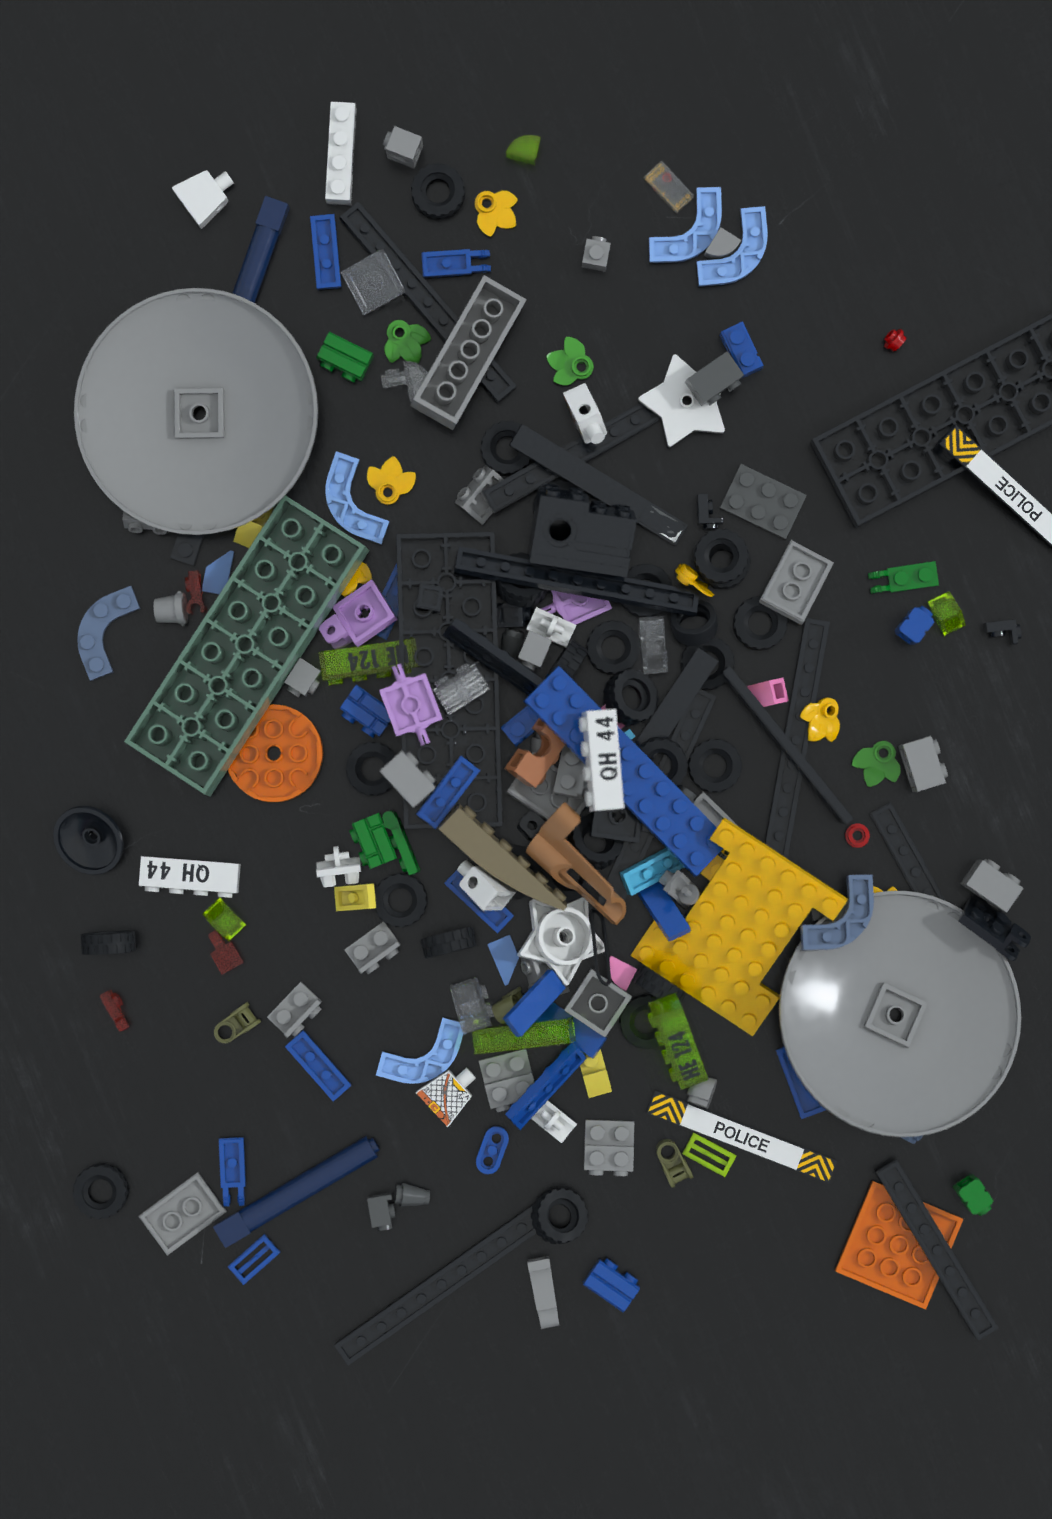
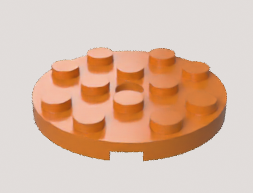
[228,704,323,802]

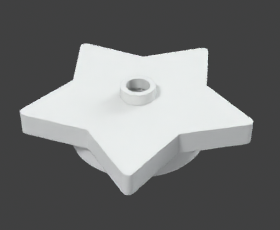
[638,354,725,447]
[517,897,605,986]

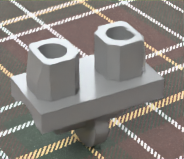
[659,870,701,910]

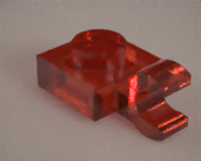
[185,570,205,614]
[208,929,243,974]

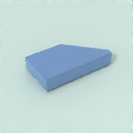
[202,550,234,594]
[487,935,519,986]

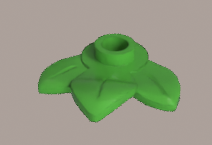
[384,320,431,364]
[546,337,593,385]
[852,741,901,787]

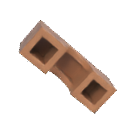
[504,718,565,788]

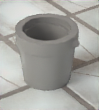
[154,591,189,626]

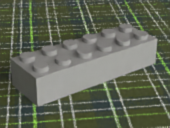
[410,275,527,430]

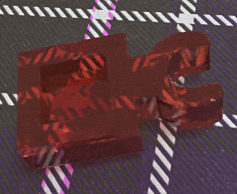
[99,990,130,1032]

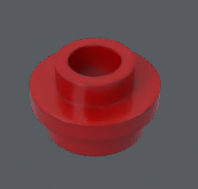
[884,329,906,352]
[845,823,870,848]

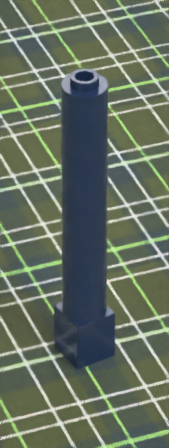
[232,196,290,303]
[213,1136,380,1248]

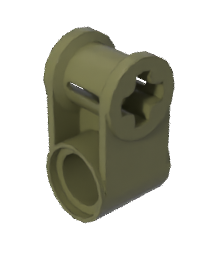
[492,986,523,1024]
[214,1002,261,1043]
[656,1139,694,1188]

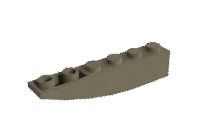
[439,803,567,911]

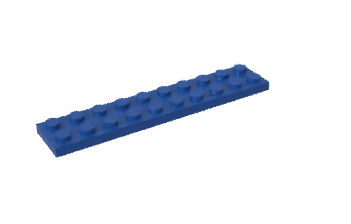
[523,666,723,876]

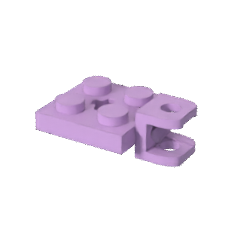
[319,579,398,650]

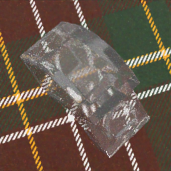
[381,361,428,403]
[639,616,668,674]

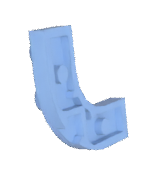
[649,187,722,263]
[696,206,768,287]
[325,451,389,545]
[376,1017,466,1084]

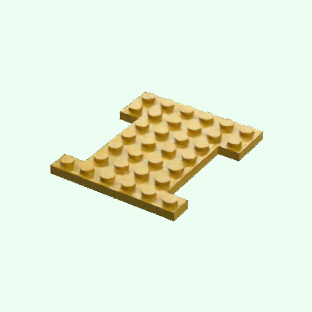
[630,817,848,1036]

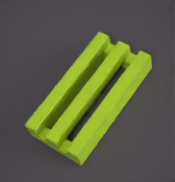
[682,1132,737,1177]

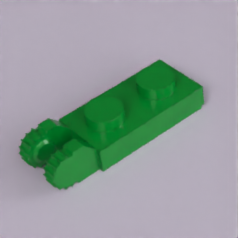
[868,561,939,594]
[382,810,421,875]

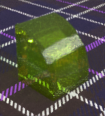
[506,135,541,165]
[928,591,966,636]
[203,898,246,941]

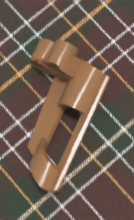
[526,802,626,925]

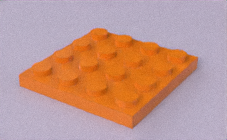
[835,1180,964,1310]

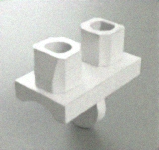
[526,607,576,648]
[316,846,361,887]
[531,1101,577,1143]

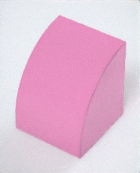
[747,678,789,707]
[609,955,637,991]

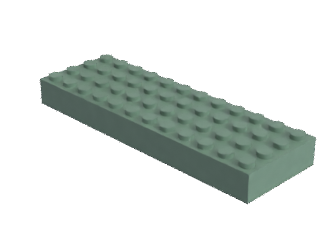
[124,495,370,797]

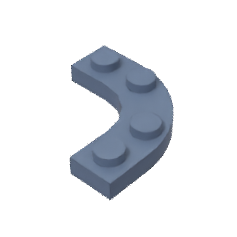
[77,586,141,681]
[800,875,874,951]

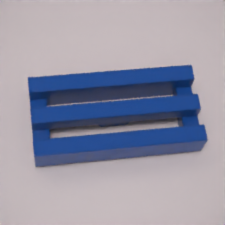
[227,1234,281,1285]

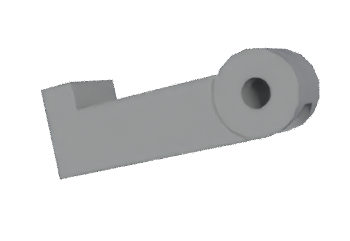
[527,1255,559,1329]

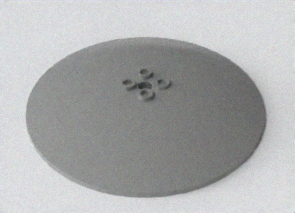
[74,288,318,535]
[779,891,1021,1137]

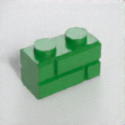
[316,332,374,383]
[349,813,398,869]
[953,1174,993,1216]

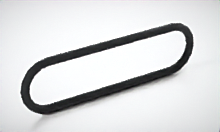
[590,909,611,986]

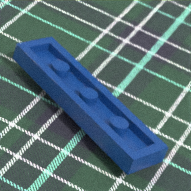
[505,1043,587,1130]

